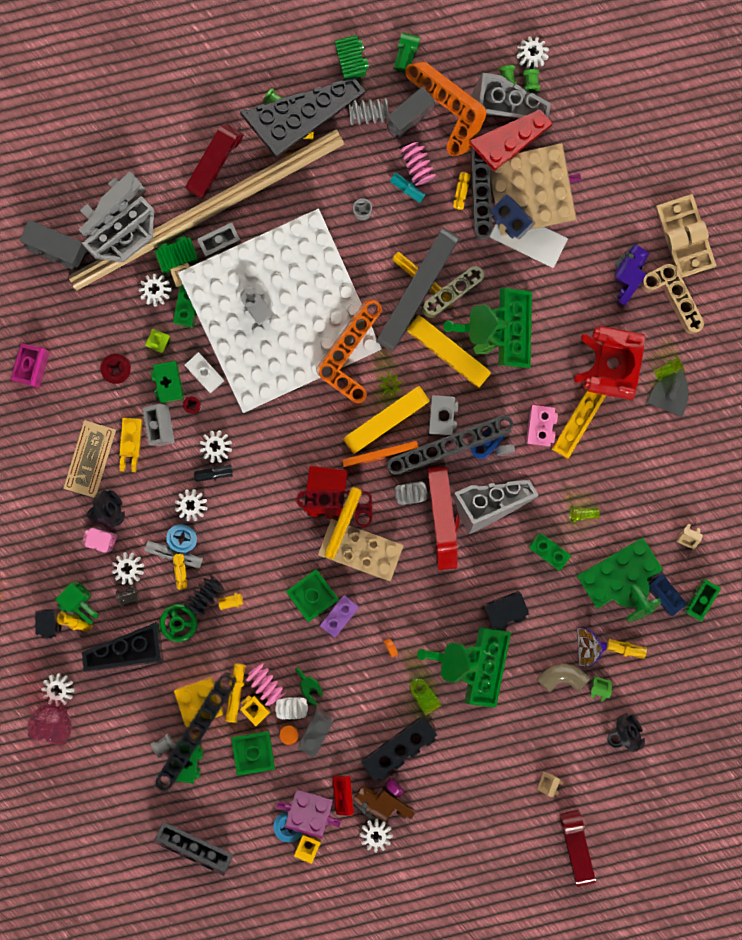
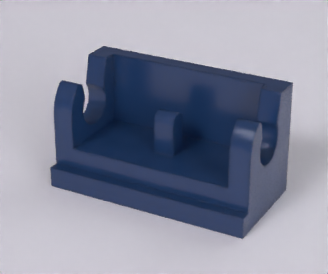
[648,572,686,617]

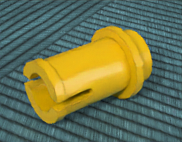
[218,592,244,610]

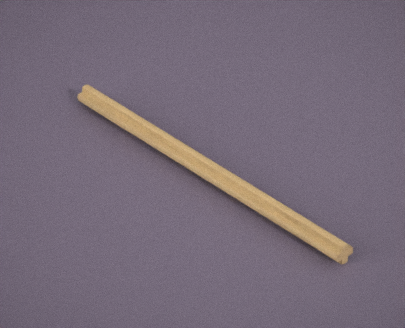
[68,129,344,291]

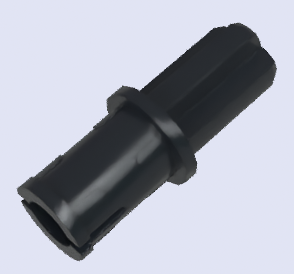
[194,465,233,482]

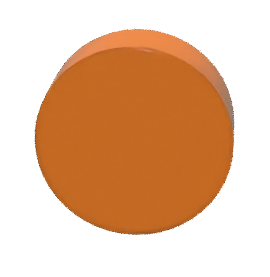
[383,638,398,658]
[279,725,299,745]

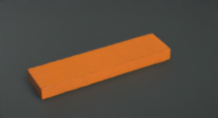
[342,441,418,469]

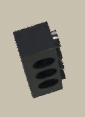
[361,715,437,781]
[154,822,233,876]

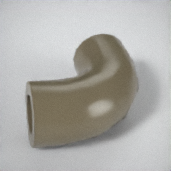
[536,663,591,692]

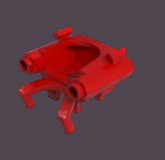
[574,326,645,400]

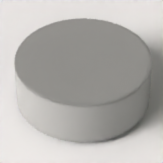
[495,444,515,456]

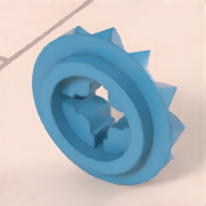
[166,524,197,554]
[273,812,303,842]

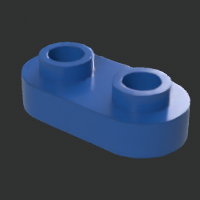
[471,428,504,459]

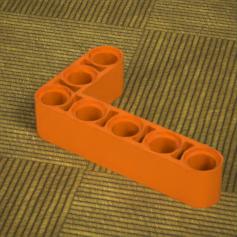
[405,62,487,156]
[317,299,381,403]

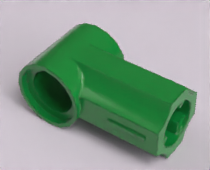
[394,32,421,73]

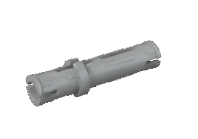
[145,540,203,569]

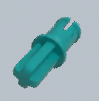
[390,173,426,204]

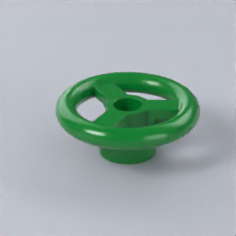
[159,604,198,642]

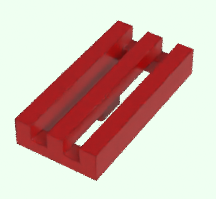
[333,775,354,816]

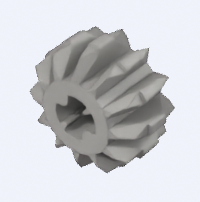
[395,482,428,504]

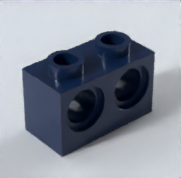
[490,194,536,239]

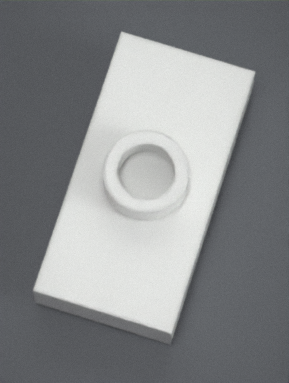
[185,352,225,393]

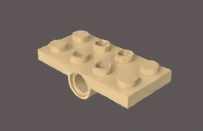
[655,194,716,278]
[318,519,404,582]

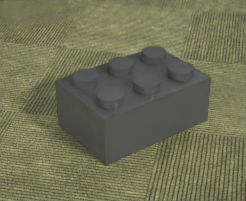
[19,219,88,270]

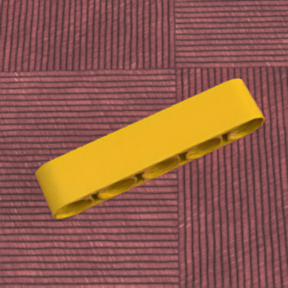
[406,315,491,388]
[343,386,430,455]

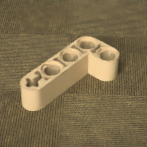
[640,264,704,334]

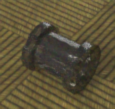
[116,585,140,607]

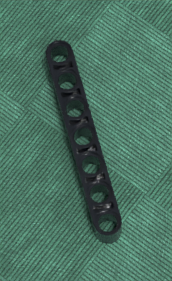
[155,672,236,791]

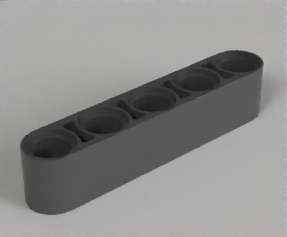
[471,149,492,241]

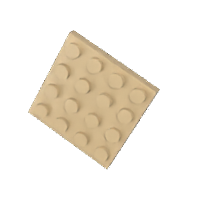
[490,143,577,236]

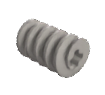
[349,98,388,125]

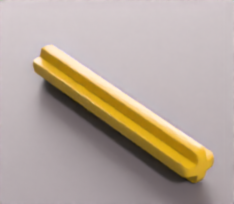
[392,252,451,306]
[325,487,362,559]

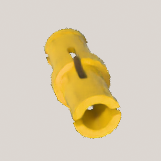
[56,612,92,632]
[606,639,647,659]

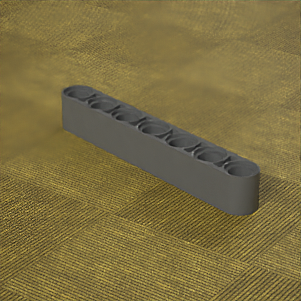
[376,227,460,352]
[387,415,514,476]

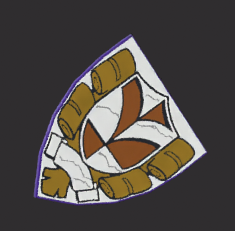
[577,628,607,667]

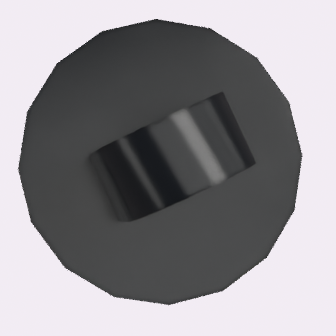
[86,490,125,528]
[607,713,645,752]

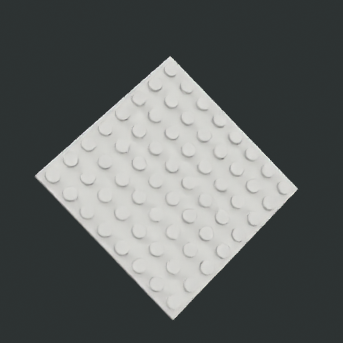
[178,209,382,413]

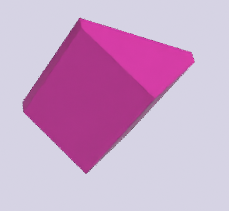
[11,343,50,388]

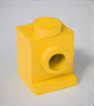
[240,695,271,726]
[294,833,321,864]

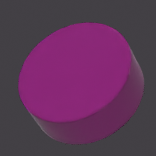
[386,778,404,797]

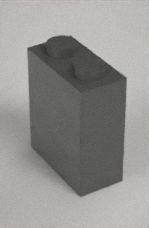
[386,86,435,139]
[298,708,334,757]

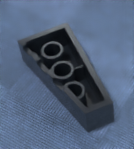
[81,622,164,672]

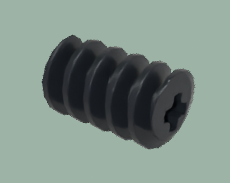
[183,573,225,616]

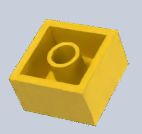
[174,676,225,727]

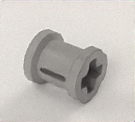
[151,733,176,758]

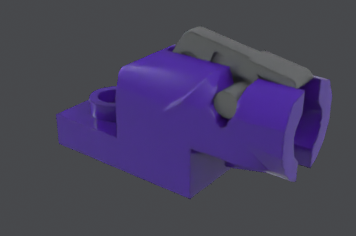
[614,244,649,308]

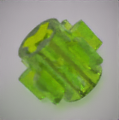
[379,373,403,397]

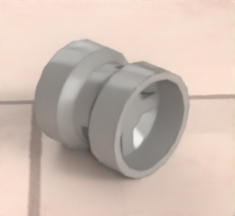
[353,198,372,220]

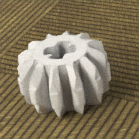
[516,36,549,69]
[139,273,172,307]
[200,431,232,463]
[175,489,208,521]
[112,552,145,585]
[41,673,75,706]
[275,697,308,719]
[360,818,393,852]

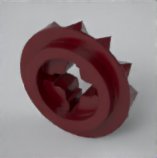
[100,353,131,384]

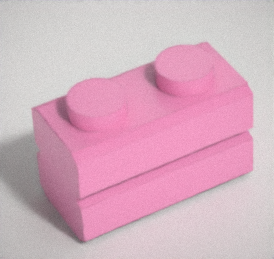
[83,528,117,553]

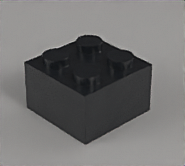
[482,591,530,630]

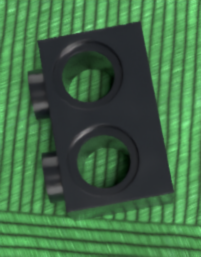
[35,609,62,639]

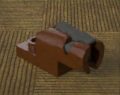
[353,785,415,821]

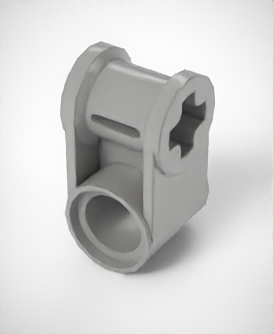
[241,288,274,325]

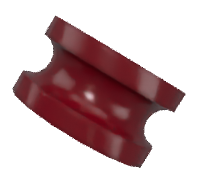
[183,396,201,414]

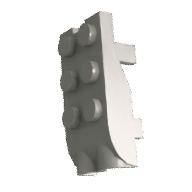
[78,171,147,239]

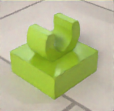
[145,328,171,354]

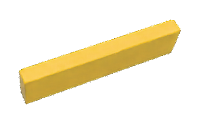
[551,390,606,459]

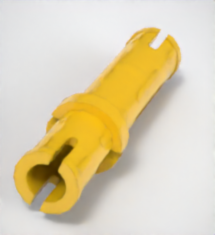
[225,663,246,723]

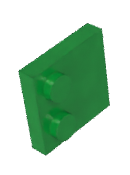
[285,569,339,623]
[231,731,275,776]

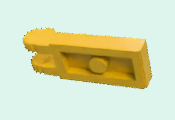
[119,418,143,473]

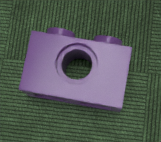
[320,595,359,638]

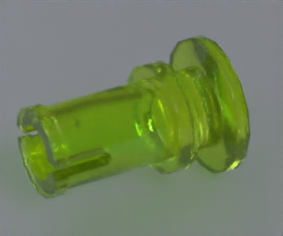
[653,355,685,381]
[569,505,600,524]

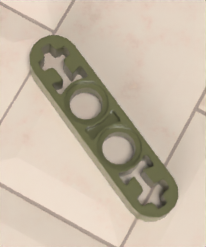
[422,266,484,318]

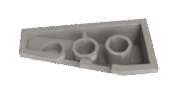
[472,73,551,119]
[454,480,539,534]

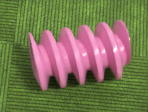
[401,142,436,186]
[246,662,285,706]

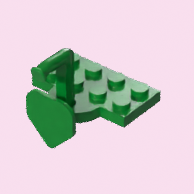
[443,288,532,368]
[577,537,663,623]
[417,627,511,707]

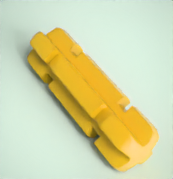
[453,172,471,210]
[173,553,187,590]

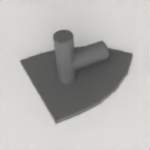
[647,369,688,417]

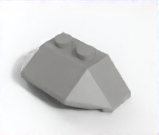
[82,196,154,263]

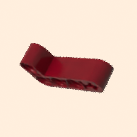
[185,124,244,199]
[296,490,372,527]
[559,810,596,887]

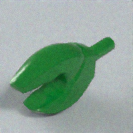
[295,667,323,707]

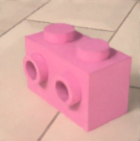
[526,405,558,447]

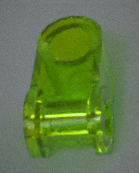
[410,678,442,716]

